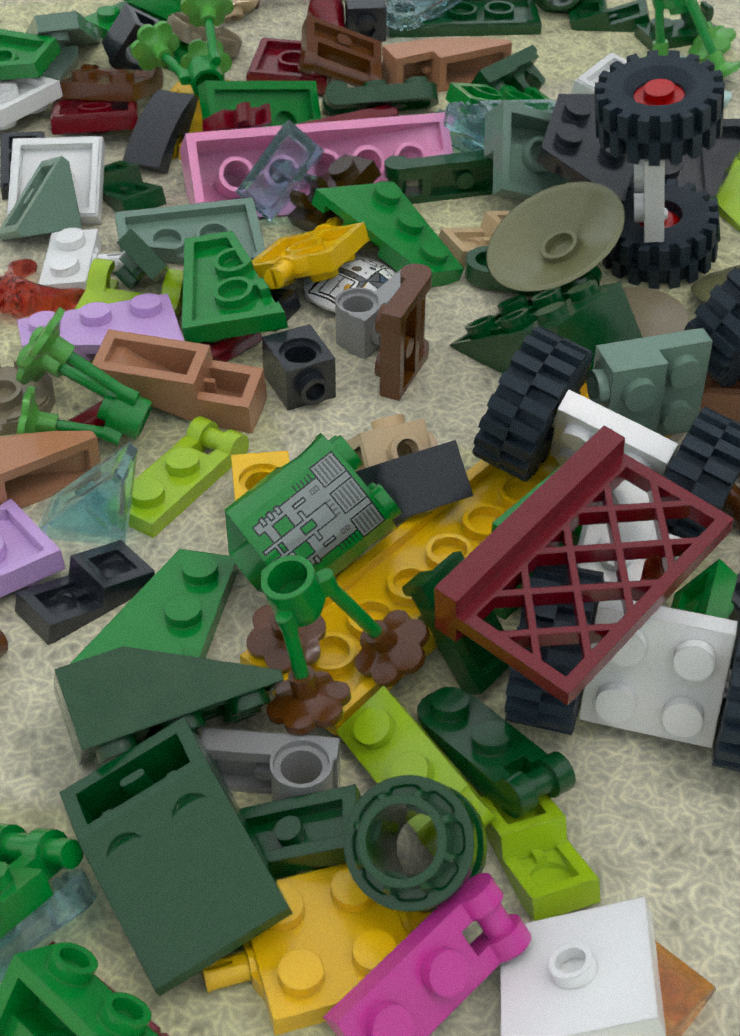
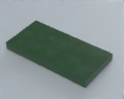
[385,0,542,38]

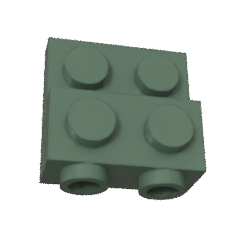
[484,100,568,201]
[586,328,713,436]

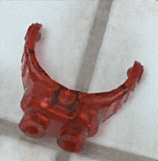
[0,259,85,318]

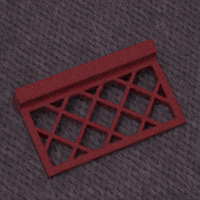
[434,425,734,706]

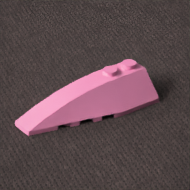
[180,112,453,219]

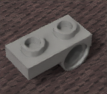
[335,270,401,359]
[200,728,341,802]

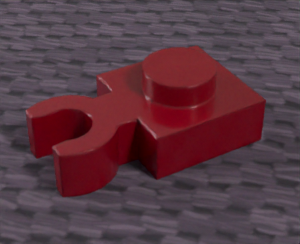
[202,102,271,132]

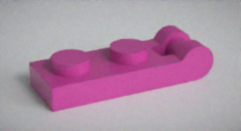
[323,873,532,1036]

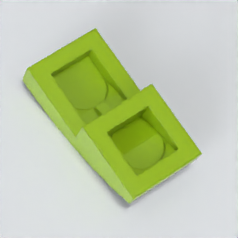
[482,795,601,921]

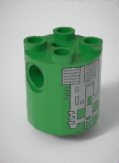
[224,433,402,593]

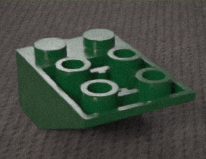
[450,280,643,373]
[54,646,284,769]
[59,717,293,997]

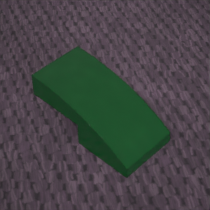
[569,0,651,32]
[102,160,167,212]

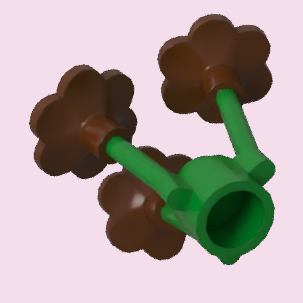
[246,555,430,735]

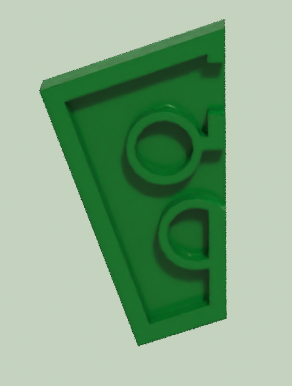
[311,181,464,287]

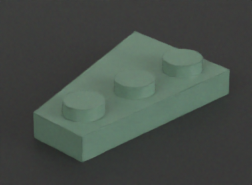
[25,11,101,47]
[114,197,266,264]

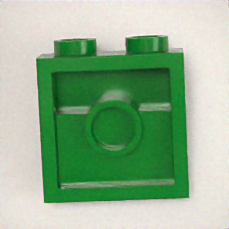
[0,942,159,1036]

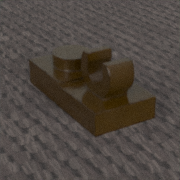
[287,154,381,232]

